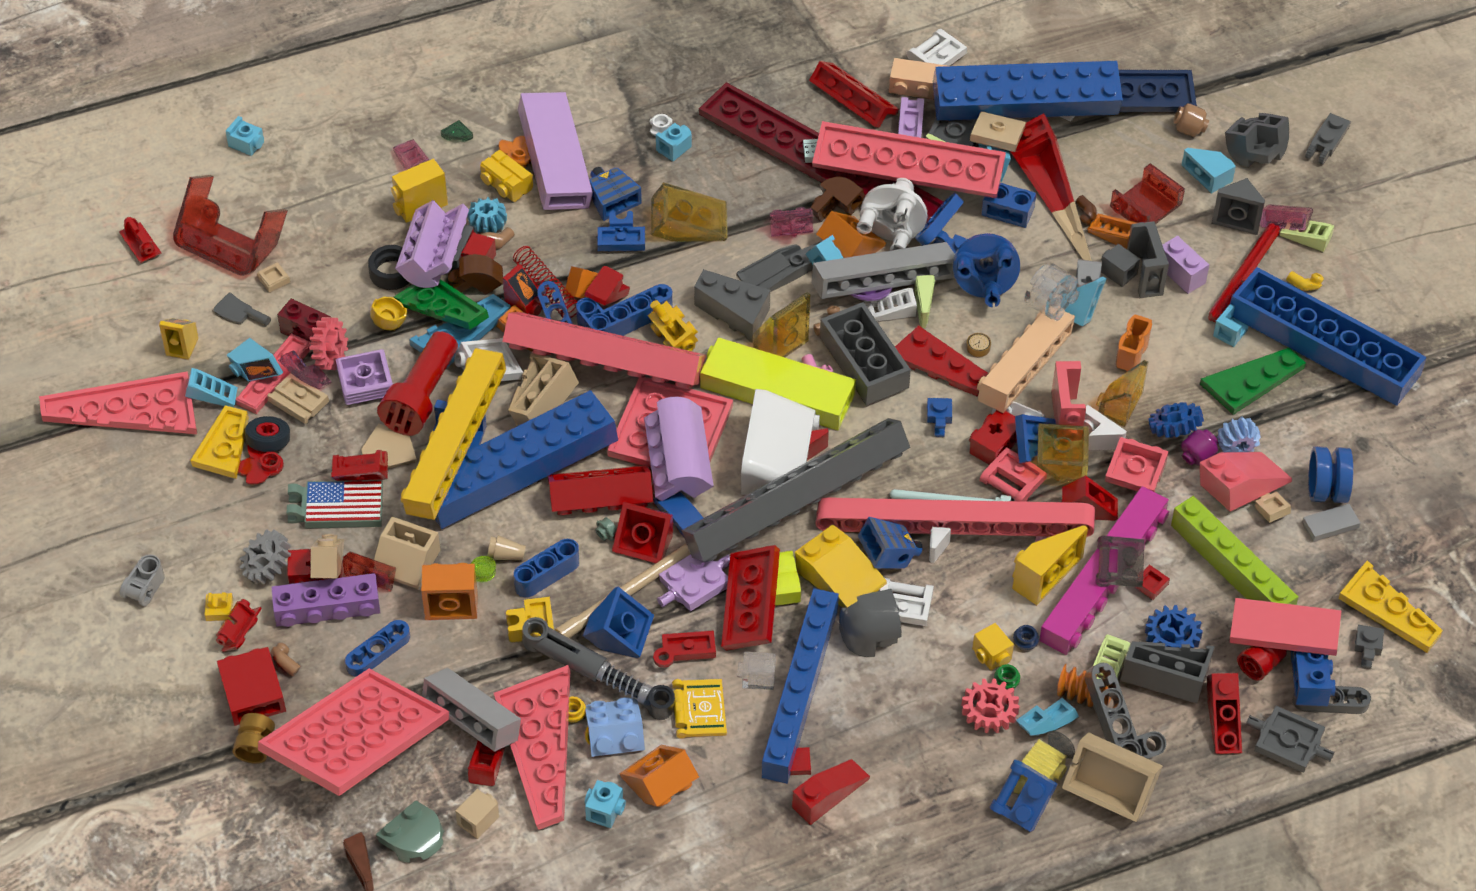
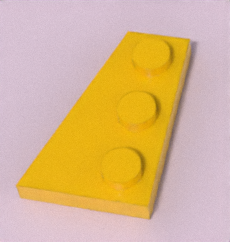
[190,405,249,479]

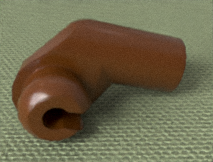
[1075,195,1097,225]

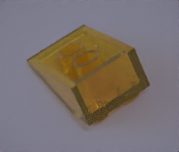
[651,182,727,242]
[753,292,811,358]

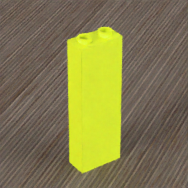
[700,337,856,431]

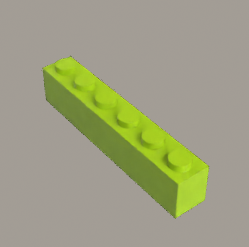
[1171,496,1299,605]

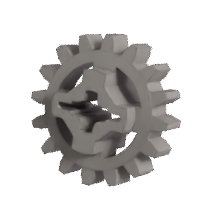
[240,529,291,584]

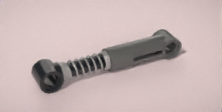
[522,617,675,720]

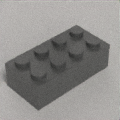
[820,302,911,405]

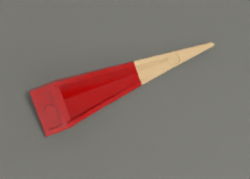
[1010,113,1092,261]

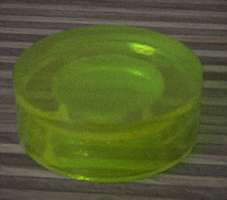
[471,556,496,582]

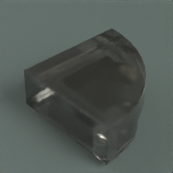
[1048,730,1075,759]

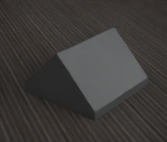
[1211,178,1265,235]

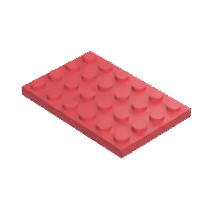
[258,668,449,796]

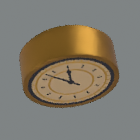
[966,333,991,357]

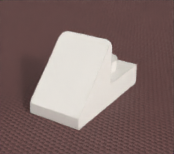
[1083,405,1127,451]

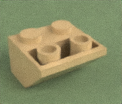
[371,517,440,589]

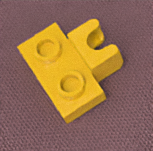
[506,597,554,642]

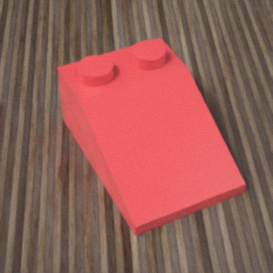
[1200,452,1292,512]

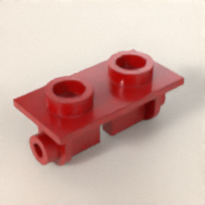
[119,217,162,263]
[216,599,262,652]

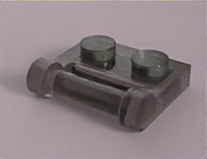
[1095,536,1144,587]

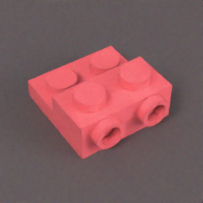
[1105,437,1169,492]

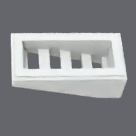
[864,288,917,321]

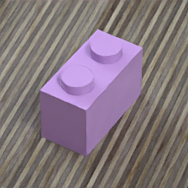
[1162,236,1209,294]

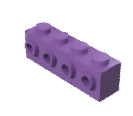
[272,573,380,627]

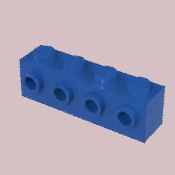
[1290,650,1335,706]

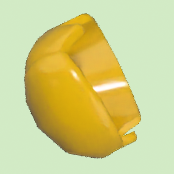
[370,296,407,331]

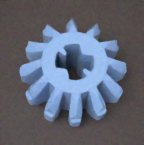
[1217,417,1261,452]

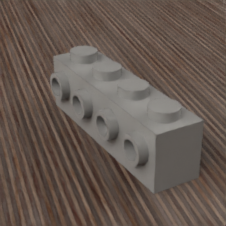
[422,668,521,752]

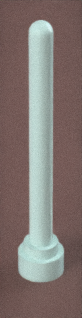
[890,489,1011,501]

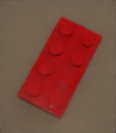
[721,545,780,651]

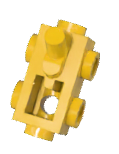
[648,300,698,351]

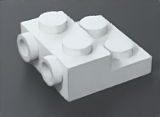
[454,338,523,381]

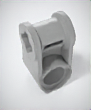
[1076,259,1102,287]
[120,554,165,606]

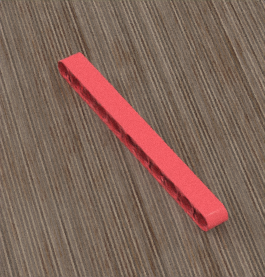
[815,498,1095,537]

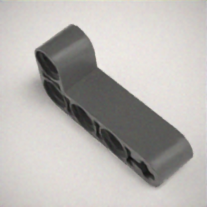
[1085,663,1167,759]

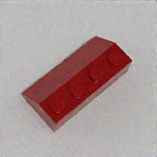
[548,466,653,515]

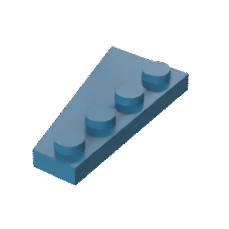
[409,294,511,367]

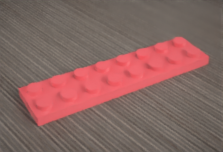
[812,121,1006,198]

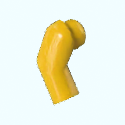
[1286,271,1324,291]

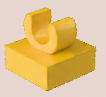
[205,592,233,621]

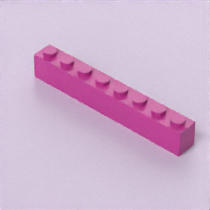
[1039,486,1170,655]

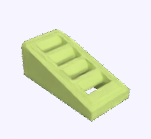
[1279,217,1334,252]
[914,275,935,328]
[1093,634,1130,679]

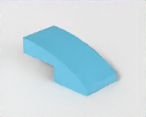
[1016,698,1079,736]

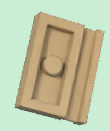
[267,373,329,424]

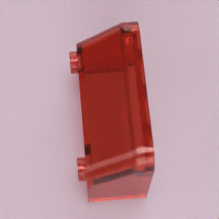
[173,175,288,276]

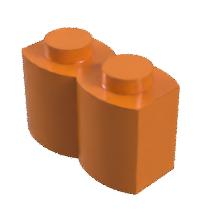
[1116,314,1152,372]

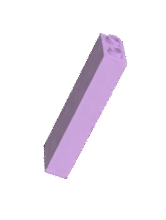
[518,92,592,210]

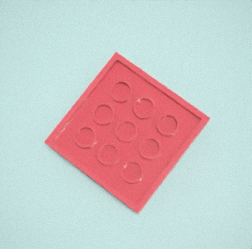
[607,377,733,468]

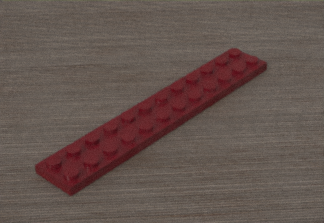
[699,82,944,223]

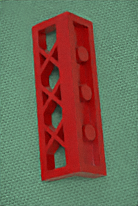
[809,61,899,128]

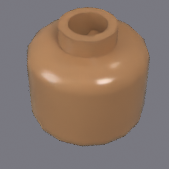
[1173,103,1209,137]

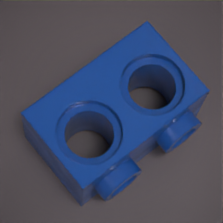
[981,183,1036,228]

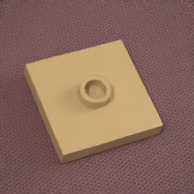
[970,111,1026,152]

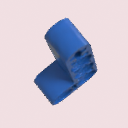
[576,284,673,336]

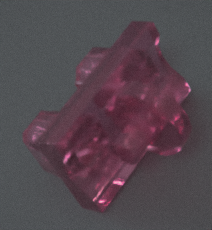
[770,207,813,238]

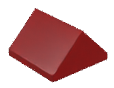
[612,502,673,563]

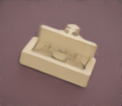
[361,424,416,469]

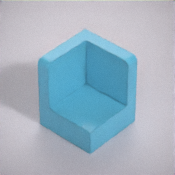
[1213,304,1248,347]

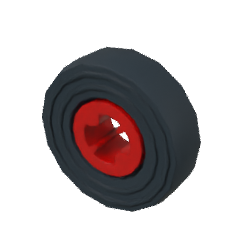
[245,416,290,452]

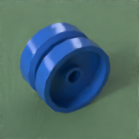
[1308,446,1353,503]

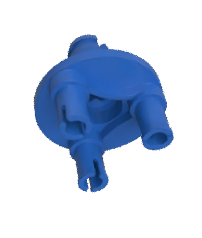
[953,233,1020,307]

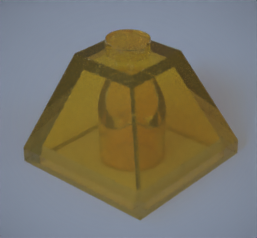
[1096,360,1149,427]

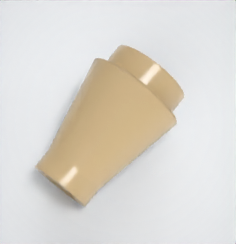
[487,535,526,561]

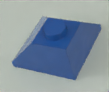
[583,587,654,658]

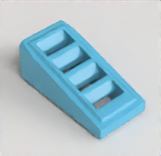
[185,368,238,408]

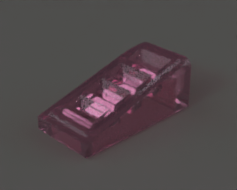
[393,139,429,170]

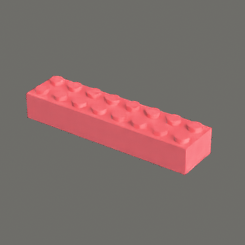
[502,312,706,389]

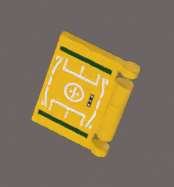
[672,679,727,739]

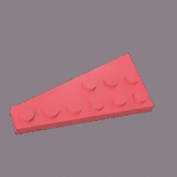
[39,371,197,434]
[494,665,570,830]

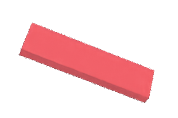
[235,333,311,414]

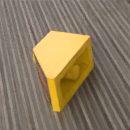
[159,318,199,360]

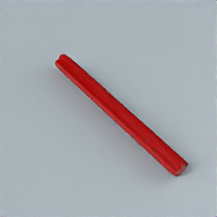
[1208,223,1280,323]

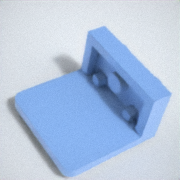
[585,697,645,757]

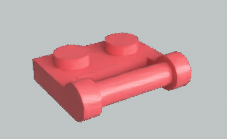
[980,447,1047,502]

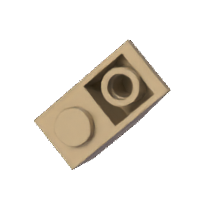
[311,534,344,578]

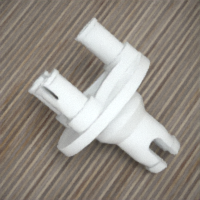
[857,178,927,251]

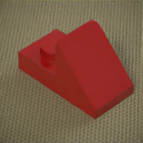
[584,266,630,306]

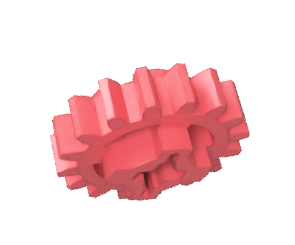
[309,317,348,370]
[961,678,1020,733]

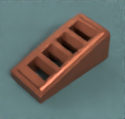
[343,832,374,891]

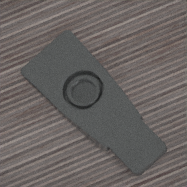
[737,242,820,292]

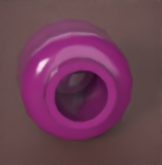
[1181,429,1218,466]

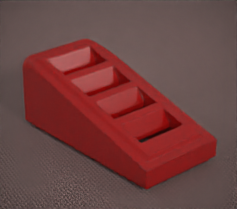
[468,740,505,786]

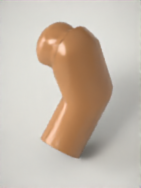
[271,643,301,676]

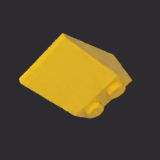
[795,525,887,608]
[1012,525,1088,606]

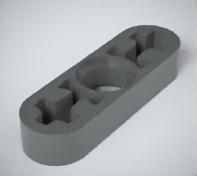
[1292,686,1371,714]

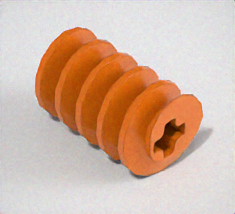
[1057,664,1111,708]

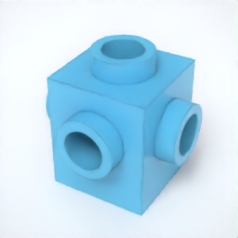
[585,780,626,828]

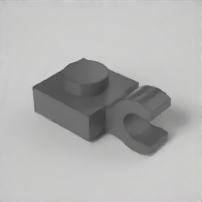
[1354,624,1384,669]

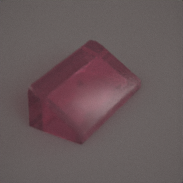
[1260,204,1313,231]

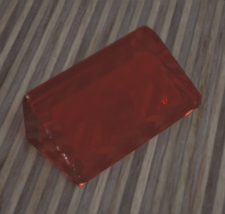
[342,551,396,592]

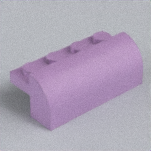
[395,200,469,288]
[644,397,714,501]

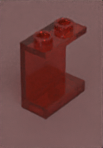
[1110,163,1185,224]

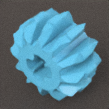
[467,197,507,234]

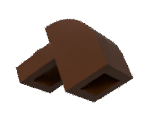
[811,177,865,222]
[448,254,503,295]

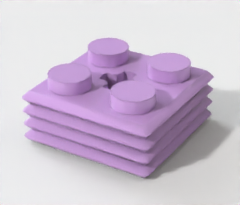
[336,349,393,405]

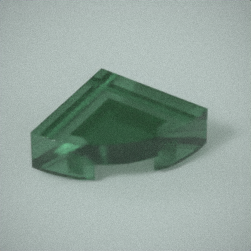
[441,120,473,142]

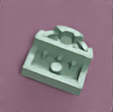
[376,800,444,863]

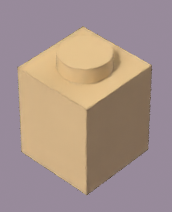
[455,789,499,839]

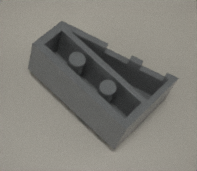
[694,269,771,343]
[1121,641,1215,704]

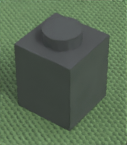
[1101,244,1140,287]

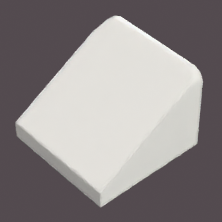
[929,527,951,563]

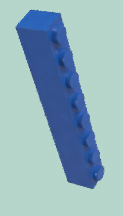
[762,588,839,784]

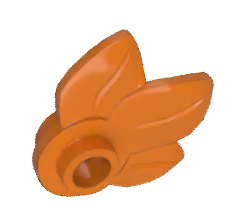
[498,136,531,168]

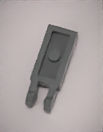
[1305,113,1351,165]

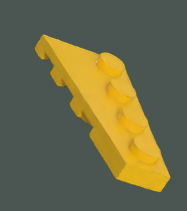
[1338,560,1443,653]

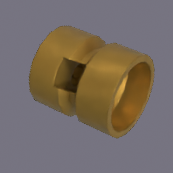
[233,713,275,764]

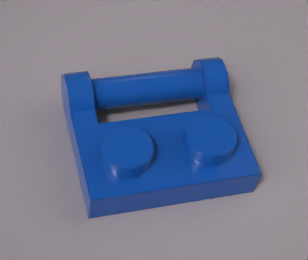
[990,760,1058,832]

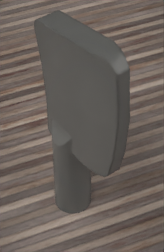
[214,292,271,326]

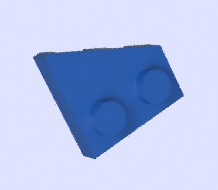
[1015,414,1058,464]

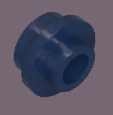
[1013,625,1039,650]

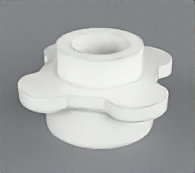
[650,114,672,136]

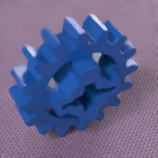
[1148,402,1204,438]
[1145,605,1203,648]

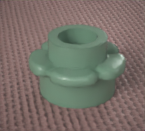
[595,517,617,541]

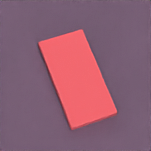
[1230,598,1341,656]

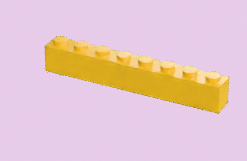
[401,348,506,520]

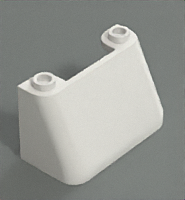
[741,389,820,495]

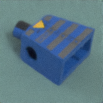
[589,167,642,221]
[858,517,923,568]

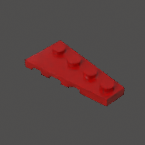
[895,326,989,397]

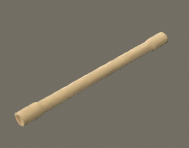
[555,543,690,638]

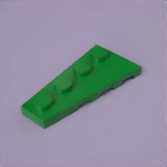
[394,279,489,330]
[1200,348,1306,415]

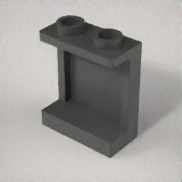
[1127,221,1169,298]

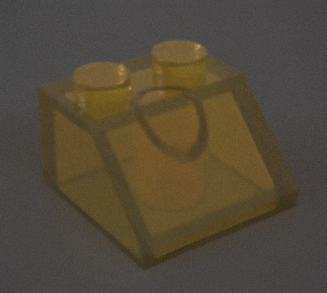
[1037,424,1089,483]

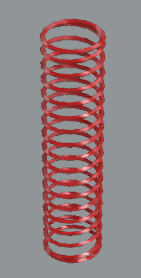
[513,246,577,318]

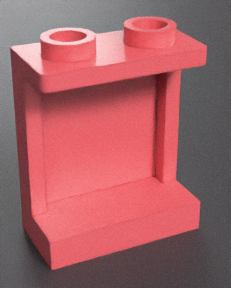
[1051,361,1086,440]

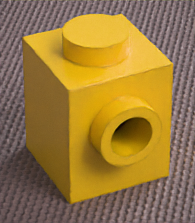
[972,623,1014,671]

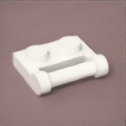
[906,29,967,66]
[880,578,934,626]

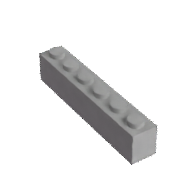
[811,242,955,299]

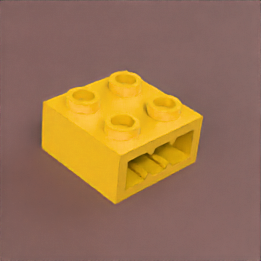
[391,158,448,223]

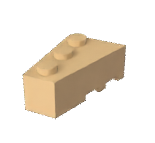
[508,352,579,426]

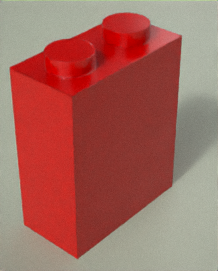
[217,647,286,726]

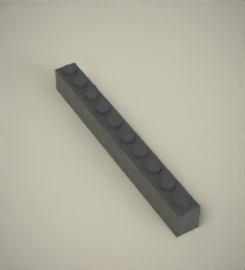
[681,418,910,562]

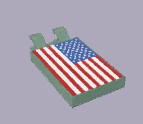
[286,480,383,528]

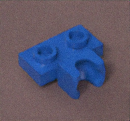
[598,211,645,251]

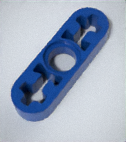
[915,193,964,246]
[537,281,573,324]
[345,620,410,677]

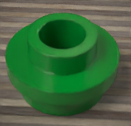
[994,664,1021,690]

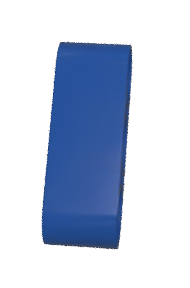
[514,538,580,598]

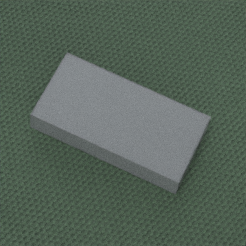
[1302,504,1360,542]

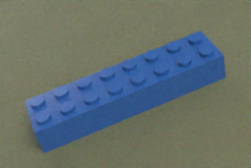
[932,61,1123,121]
[1230,267,1426,406]
[435,390,618,529]

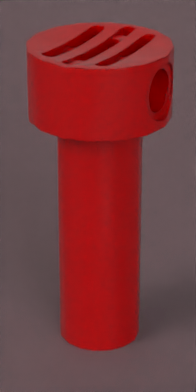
[377,331,458,436]

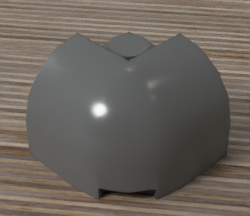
[1225,113,1289,168]
[839,589,902,657]

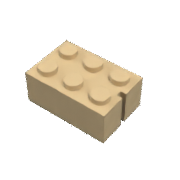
[1062,732,1163,822]

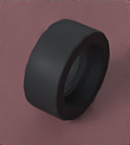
[368,245,410,290]

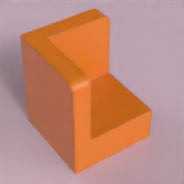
[564,266,598,299]

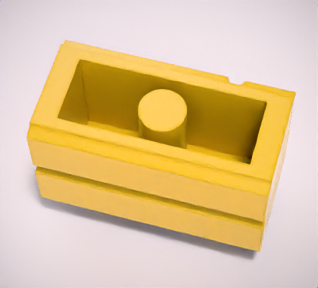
[480,150,533,202]

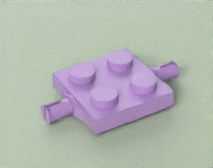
[657,554,730,611]

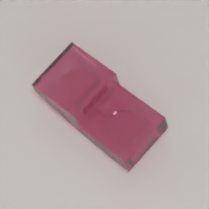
[278,350,331,389]

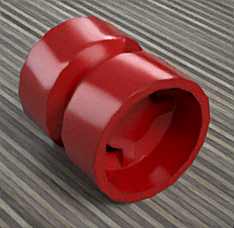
[1237,646,1287,681]

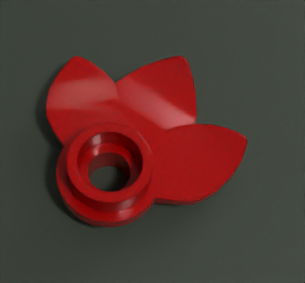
[238,445,284,485]

